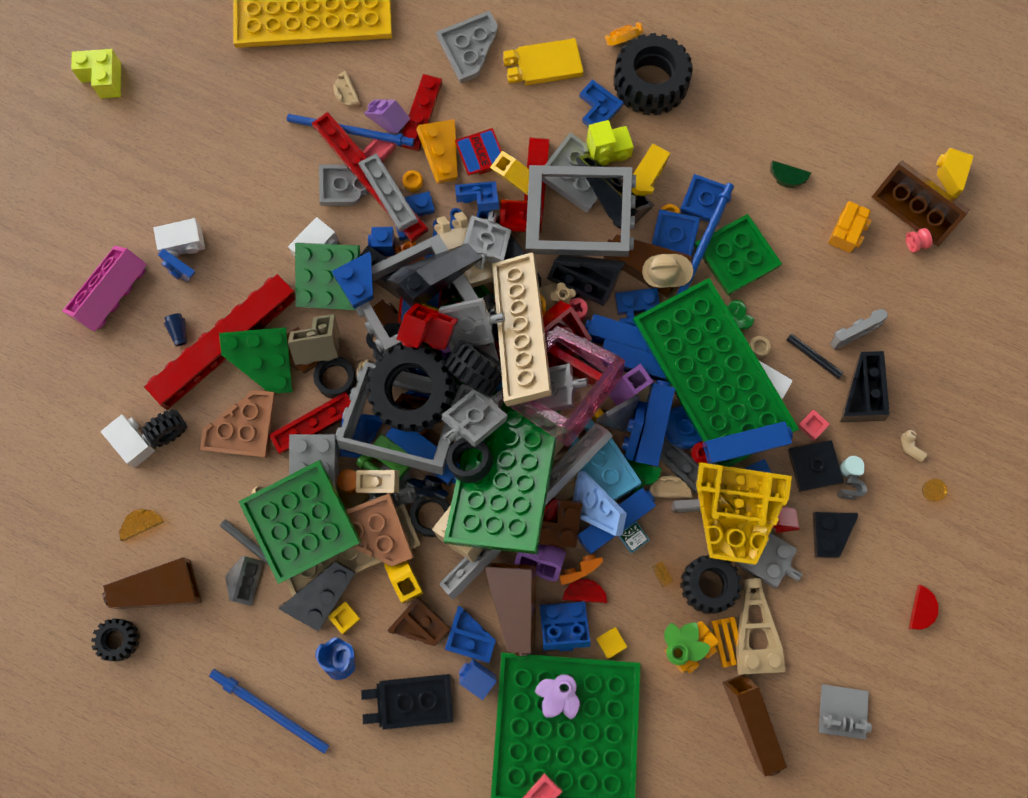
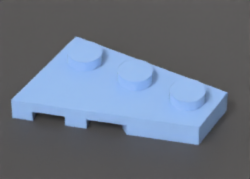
[572,471,627,536]

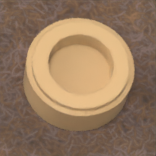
[749,336,771,359]

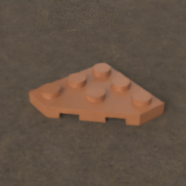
[199,390,276,458]
[346,493,414,566]

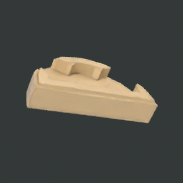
[333,70,361,108]
[649,475,693,499]

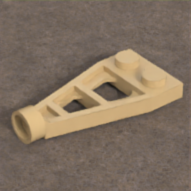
[735,578,786,675]

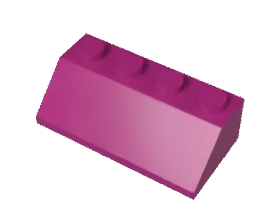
[62,246,147,332]

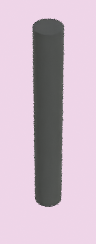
[220,519,269,565]

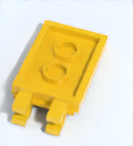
[503,38,584,86]

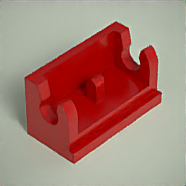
[499,200,543,233]

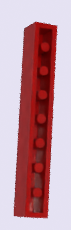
[144,274,296,410]

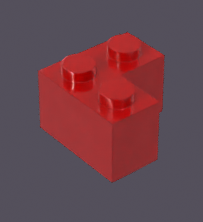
[396,303,458,350]

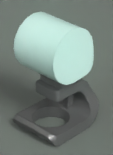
[837,456,867,500]

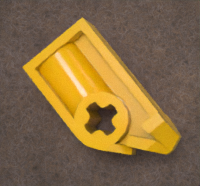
[631,143,670,196]

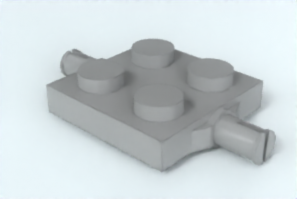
[463,211,511,269]
[439,298,505,351]
[528,363,589,415]
[442,389,508,447]
[735,533,802,589]

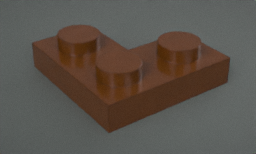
[539,499,582,547]

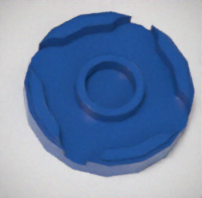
[665,406,702,449]

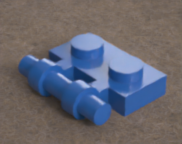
[615,288,660,326]

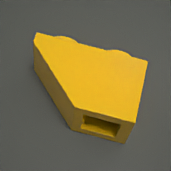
[490,151,529,195]
[384,560,424,604]

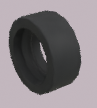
[313,356,357,399]
[447,438,493,483]
[410,496,450,538]

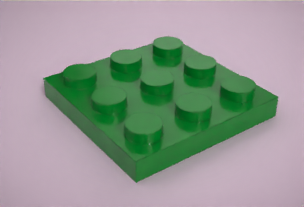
[694,214,782,296]
[295,242,360,310]

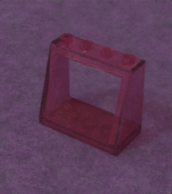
[501,325,625,447]

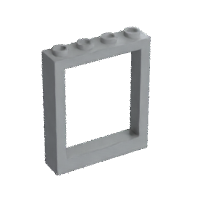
[526,165,636,257]
[355,234,479,353]
[335,362,461,475]

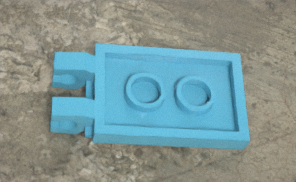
[567,418,642,501]

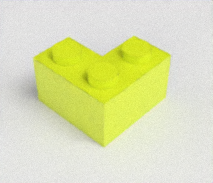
[71,49,121,99]
[586,120,634,166]

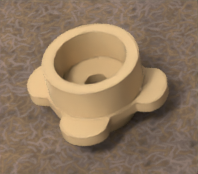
[550,283,576,304]

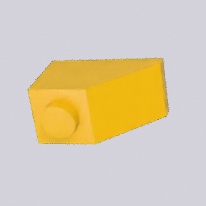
[936,148,974,199]

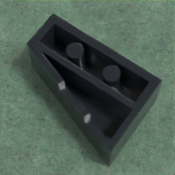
[840,351,890,422]

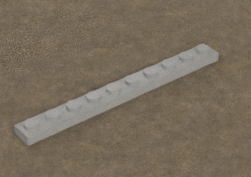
[439,423,613,600]

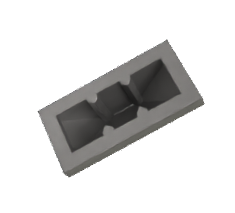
[596,394,640,433]
[225,556,264,606]

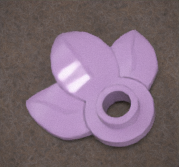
[535,674,580,719]

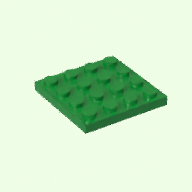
[238,460,361,584]

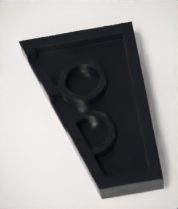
[278,560,355,631]

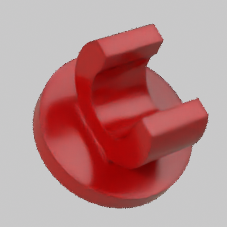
[691,442,707,464]

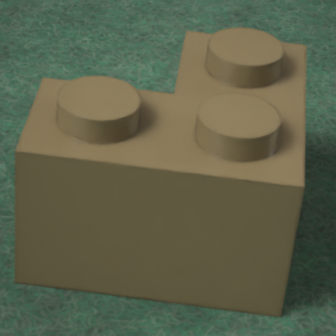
[288,314,341,365]

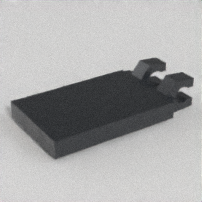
[361,674,453,730]

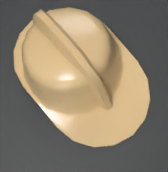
[642,254,693,288]

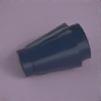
[164,313,187,346]

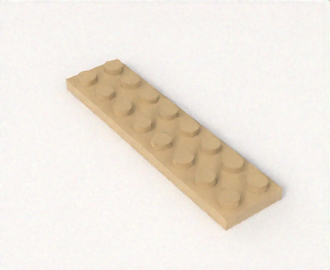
[492,252,552,407]

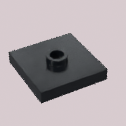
[788,440,844,492]

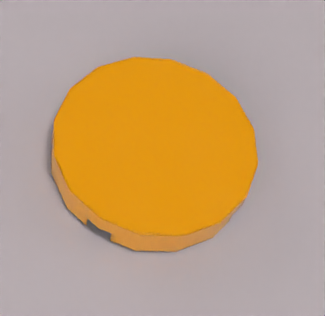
[605,22,644,46]

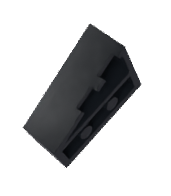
[547,255,626,307]

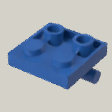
[540,602,590,652]

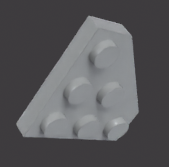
[436,11,498,84]
[542,132,598,213]

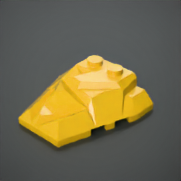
[696,462,792,565]

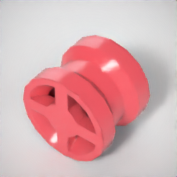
[906,228,932,252]
[569,298,588,322]

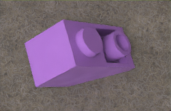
[364,99,410,133]
[607,364,654,406]

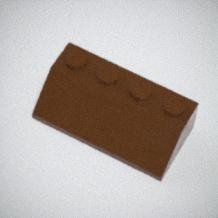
[871,160,970,247]

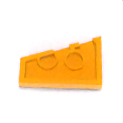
[416,119,457,184]

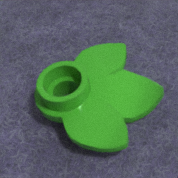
[664,622,710,665]

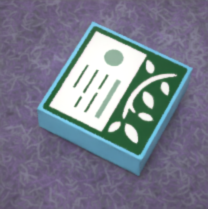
[618,522,650,554]

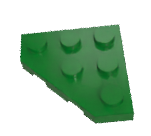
[219,327,293,394]

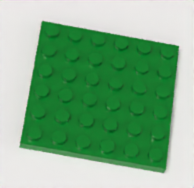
[491,652,640,798]

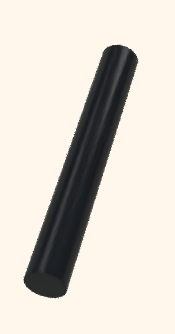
[786,333,844,379]

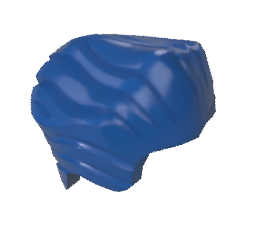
[315,637,355,680]

